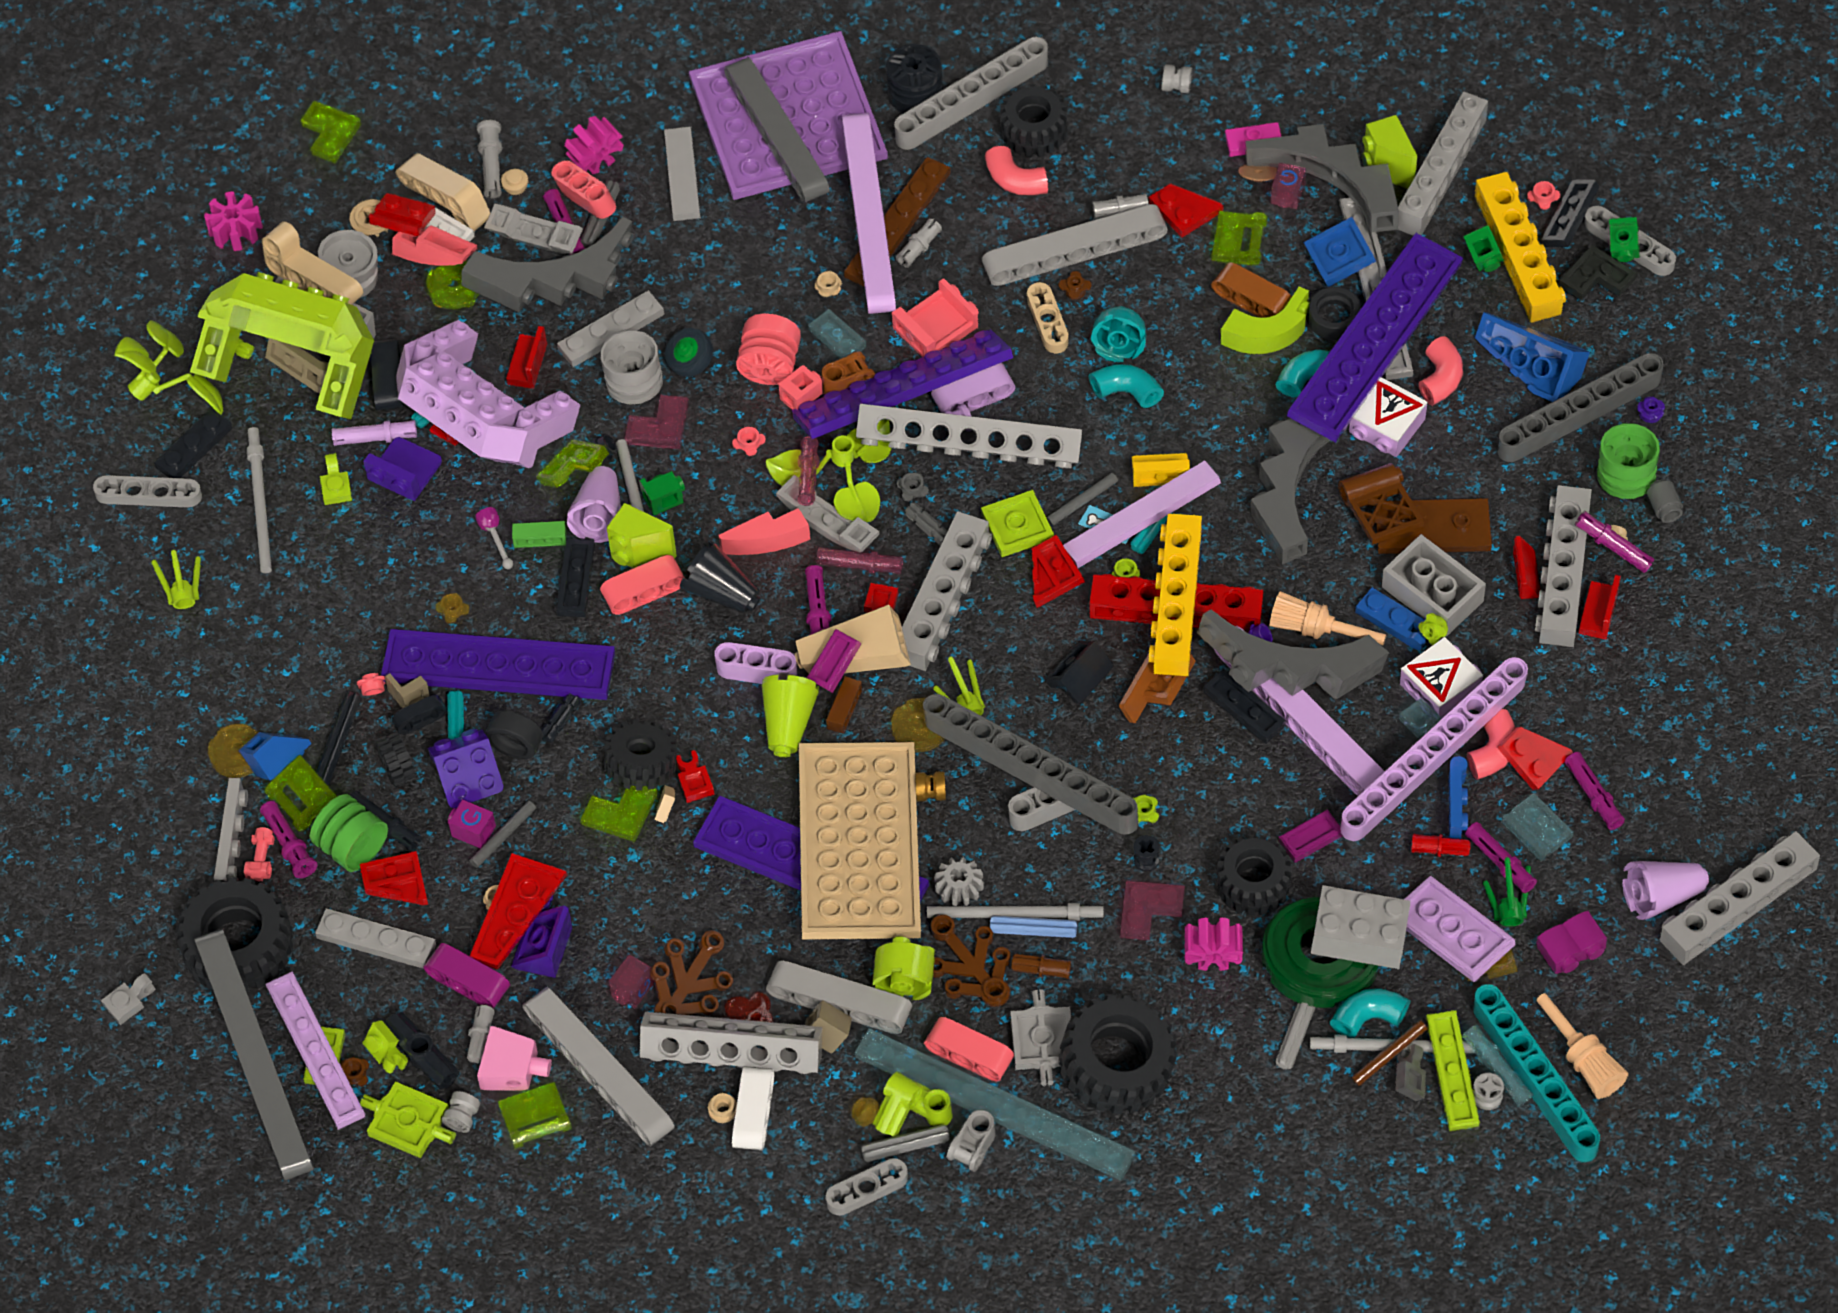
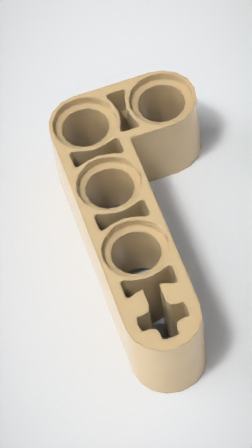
[396,153,490,232]
[262,222,363,305]

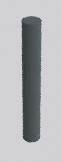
[1046,473,1118,527]
[469,800,536,868]

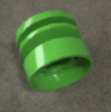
[1597,424,1660,499]
[310,794,388,872]

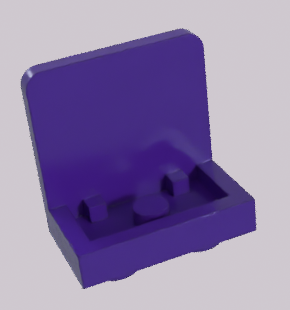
[363,437,442,501]
[428,729,503,808]

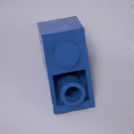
[239,732,311,781]

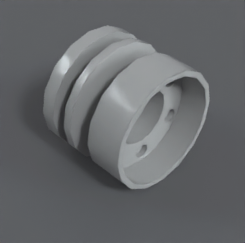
[601,330,663,405]

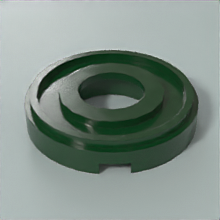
[1261,897,1379,1008]

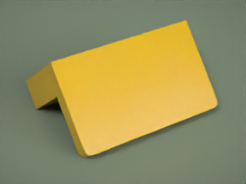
[1132,453,1190,487]

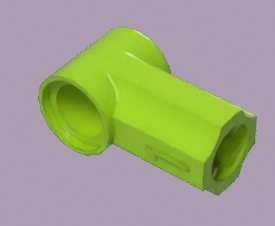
[873,1071,924,1136]
[911,1080,952,1126]

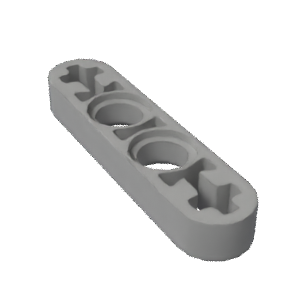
[1584,206,1676,276]
[93,475,202,507]

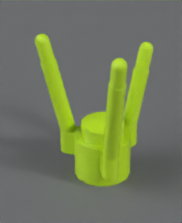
[151,550,201,609]
[934,656,985,716]

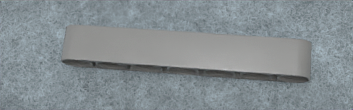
[895,37,1048,150]
[982,204,1168,286]
[523,987,674,1146]

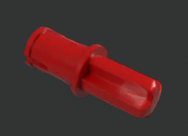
[1412,834,1471,857]

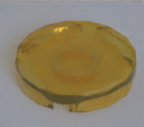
[891,698,945,752]
[208,724,259,778]

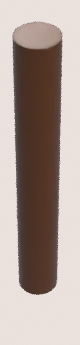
[1351,1020,1427,1086]

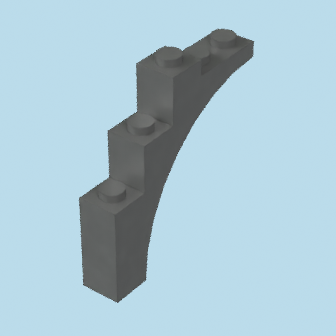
[1245,124,1399,233]
[462,217,634,312]
[1250,418,1350,565]
[1197,609,1389,700]

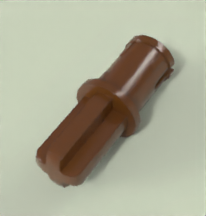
[1011,954,1071,979]

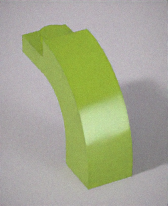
[1221,286,1309,354]

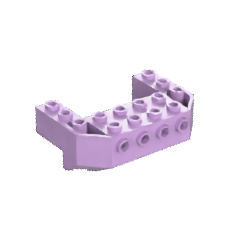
[396,320,580,468]

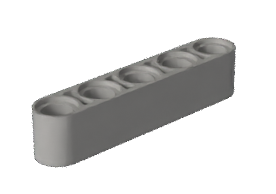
[766,961,912,1034]

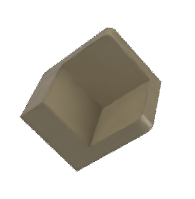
[385,673,430,709]
[805,1000,852,1053]

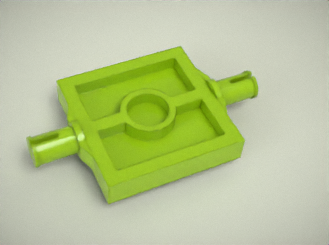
[360,1082,456,1158]

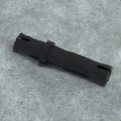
[350,790,422,852]

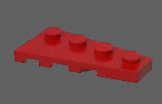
[470,853,567,970]

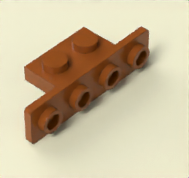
[1119,619,1196,723]

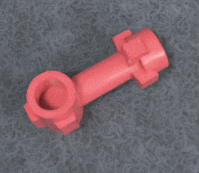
[244,827,275,881]

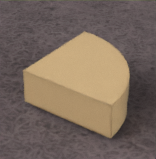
[655,785,675,823]

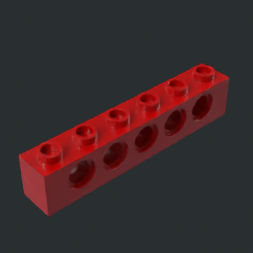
[1090,574,1263,633]

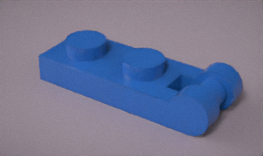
[1355,587,1426,650]
[1449,756,1468,839]

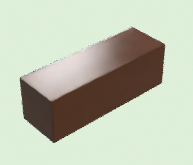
[826,676,862,734]

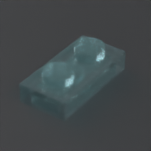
[809,309,866,359]

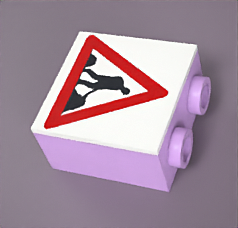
[1349,377,1427,457]
[1400,637,1483,722]

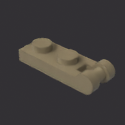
[265,338,329,393]

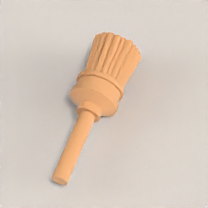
[1269,591,1386,645]
[1536,993,1628,1100]

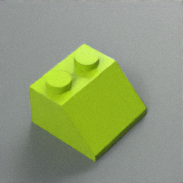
[1362,115,1417,189]
[607,503,677,569]

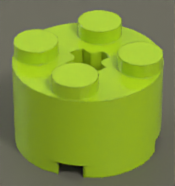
[873,937,935,1000]

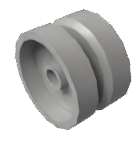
[318,230,378,298]

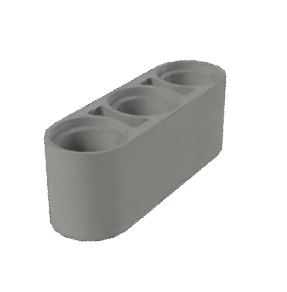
[1008,787,1075,831]

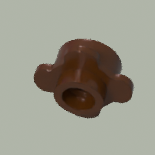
[1059,271,1092,300]
[340,1058,369,1087]

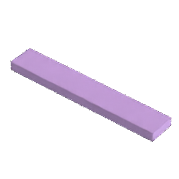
[1063,461,1221,568]
[266,972,365,1129]

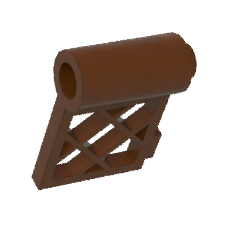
[1338,463,1427,545]

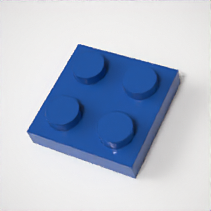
[1304,217,1376,287]

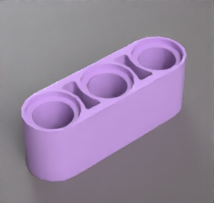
[931,363,1016,413]
[715,642,797,684]

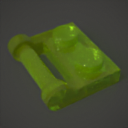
[1212,211,1268,266]
[264,755,338,832]
[498,1082,572,1149]

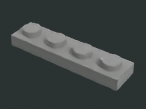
[557,290,664,367]
[214,778,248,883]
[315,909,436,969]

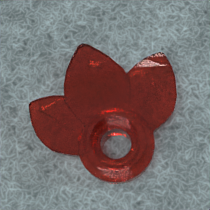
[725,991,773,1023]

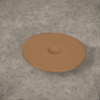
[1238,165,1279,182]

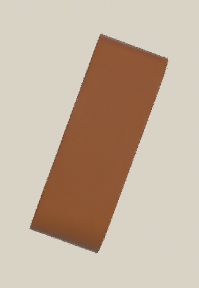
[1211,262,1292,318]

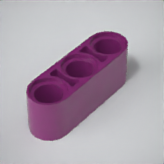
[424,943,510,1009]

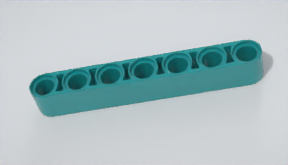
[1473,984,1600,1162]

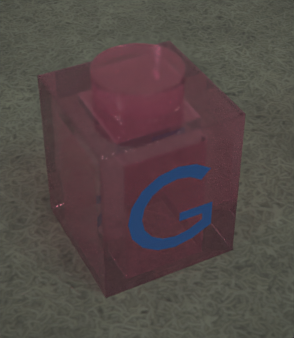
[1271,162,1306,209]
[609,955,655,1008]

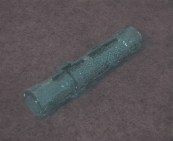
[1462,1024,1534,1106]

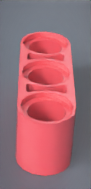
[552,161,616,218]
[600,555,685,615]
[924,1017,1014,1082]

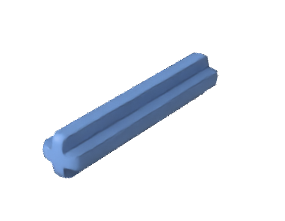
[990,916,1077,938]

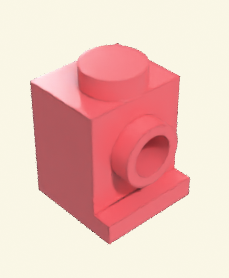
[778,365,823,410]

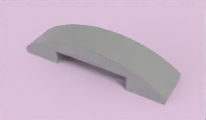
[484,204,583,253]
[776,475,879,553]

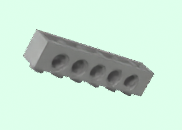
[1398,92,1488,236]
[1535,485,1592,647]
[902,511,992,671]
[1660,831,1820,966]
[640,1012,822,1074]

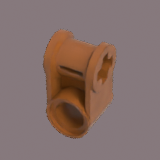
[822,352,875,394]

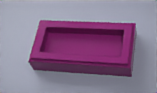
[807,629,861,693]
[1279,809,1343,863]

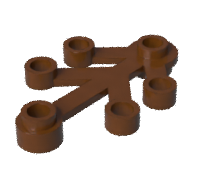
[931,915,1011,1007]
[650,930,733,1015]

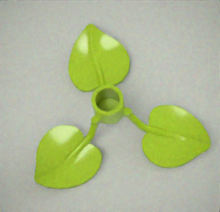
[114,320,223,415]
[766,420,891,523]

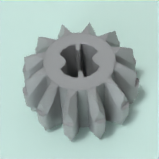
[934,856,984,906]

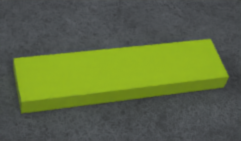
[1426,1010,1480,1131]

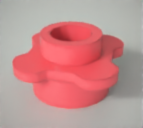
[1527,181,1560,210]
[732,427,765,456]
[357,673,386,696]

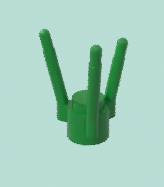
[1483,857,1531,927]

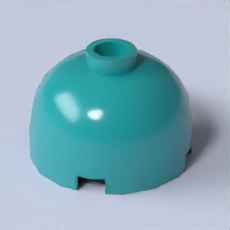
[1091,306,1147,362]

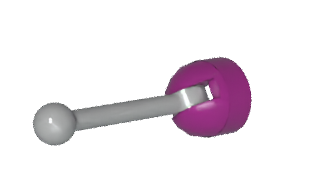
[475,507,513,569]

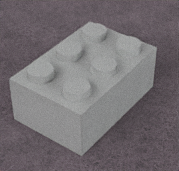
[1382,534,1486,637]
[1311,885,1411,969]

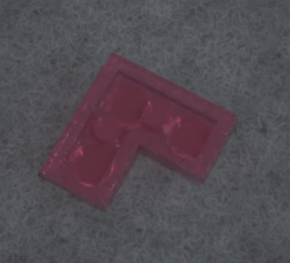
[625,395,689,449]
[1120,881,1185,940]

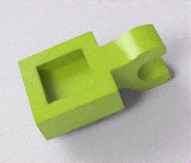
[320,453,352,505]
[363,1020,408,1073]

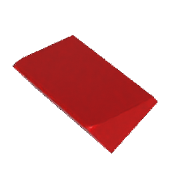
[1513,536,1541,599]

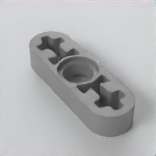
[826,1159,908,1215]

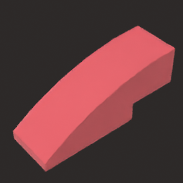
[392,225,477,266]
[719,508,810,555]

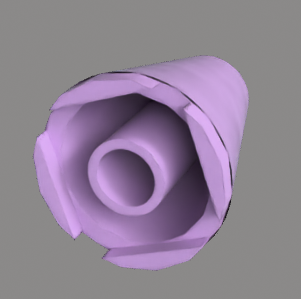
[567,466,621,543]
[1622,861,1709,920]

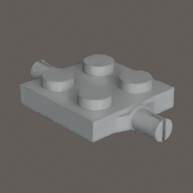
[1011,990,1071,1086]

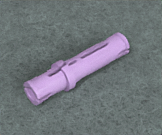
[332,420,417,446]

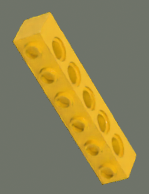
[1475,172,1566,323]
[1149,514,1202,676]

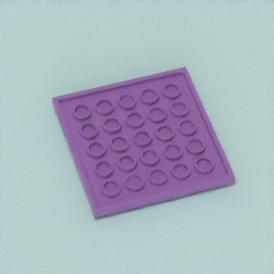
[689,31,888,200]

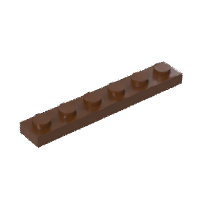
[844,157,951,287]

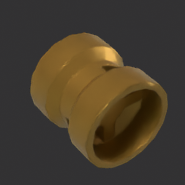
[916,772,946,802]

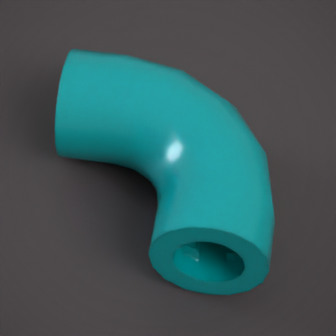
[1275,349,1330,397]
[1089,364,1164,408]
[1330,988,1411,1038]

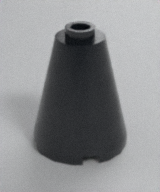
[680,541,761,613]

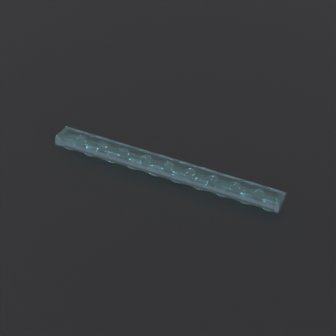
[855,1028,1135,1181]

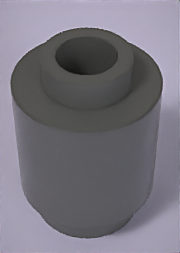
[1647,479,1683,523]

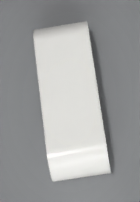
[732,1067,774,1150]

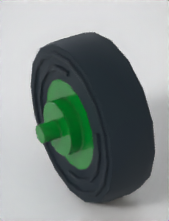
[665,328,713,377]

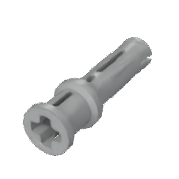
[477,120,502,198]

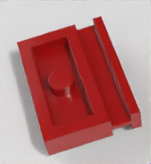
[369,193,436,236]

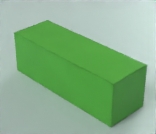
[512,521,567,548]

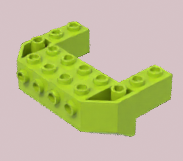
[190,272,374,419]

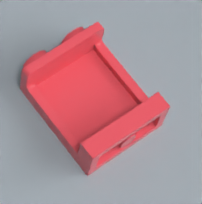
[892,278,979,357]

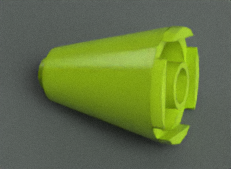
[762,675,819,757]

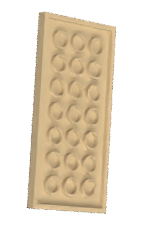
[799,742,921,939]

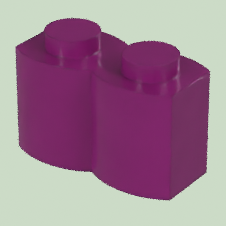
[1536,911,1607,974]

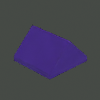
[511,905,572,978]

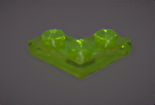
[301,101,361,163]
[536,439,609,488]
[581,786,657,842]

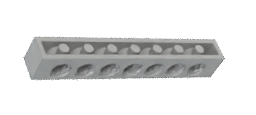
[856,404,1082,469]

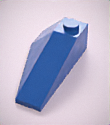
[1475,312,1590,402]

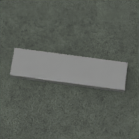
[664,127,700,221]

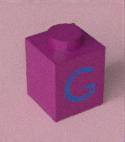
[448,800,496,849]

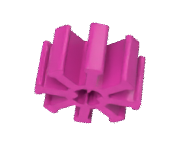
[565,116,624,174]
[205,191,263,251]
[1185,918,1243,971]

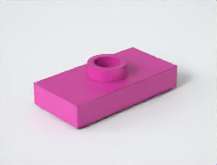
[1225,122,1281,157]

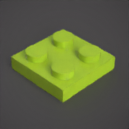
[981,490,1054,557]

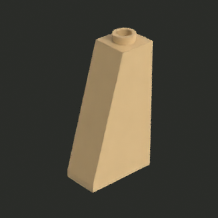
[795,605,911,673]

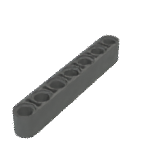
[724,57,830,203]
[1498,353,1663,462]

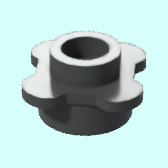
[897,473,929,502]

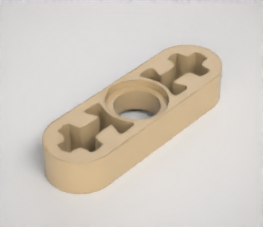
[1027,283,1068,353]

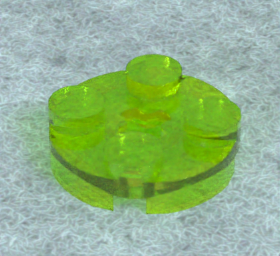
[426,260,479,309]

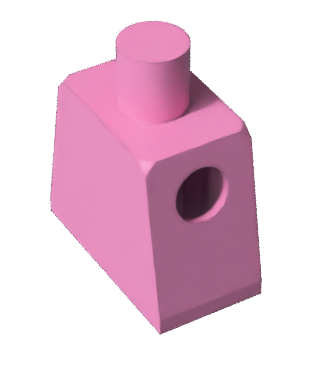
[477,1026,551,1090]

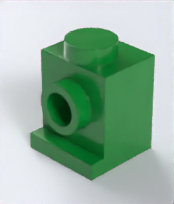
[1609,217,1640,262]
[1463,225,1504,272]
[639,471,685,516]

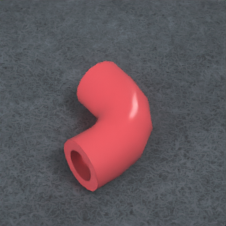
[985,146,1048,195]
[1419,336,1463,406]
[1467,709,1515,780]

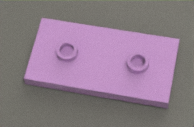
[1404,876,1516,982]

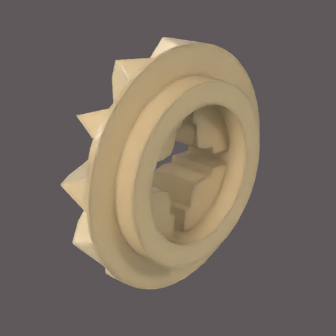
[350,200,388,237]

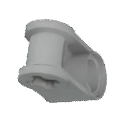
[947,1110,995,1172]

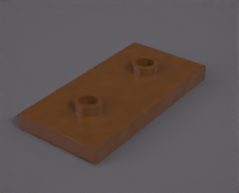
[1375,498,1492,554]

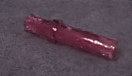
[797,436,820,506]
[817,547,903,575]

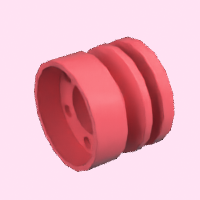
[736,313,801,385]

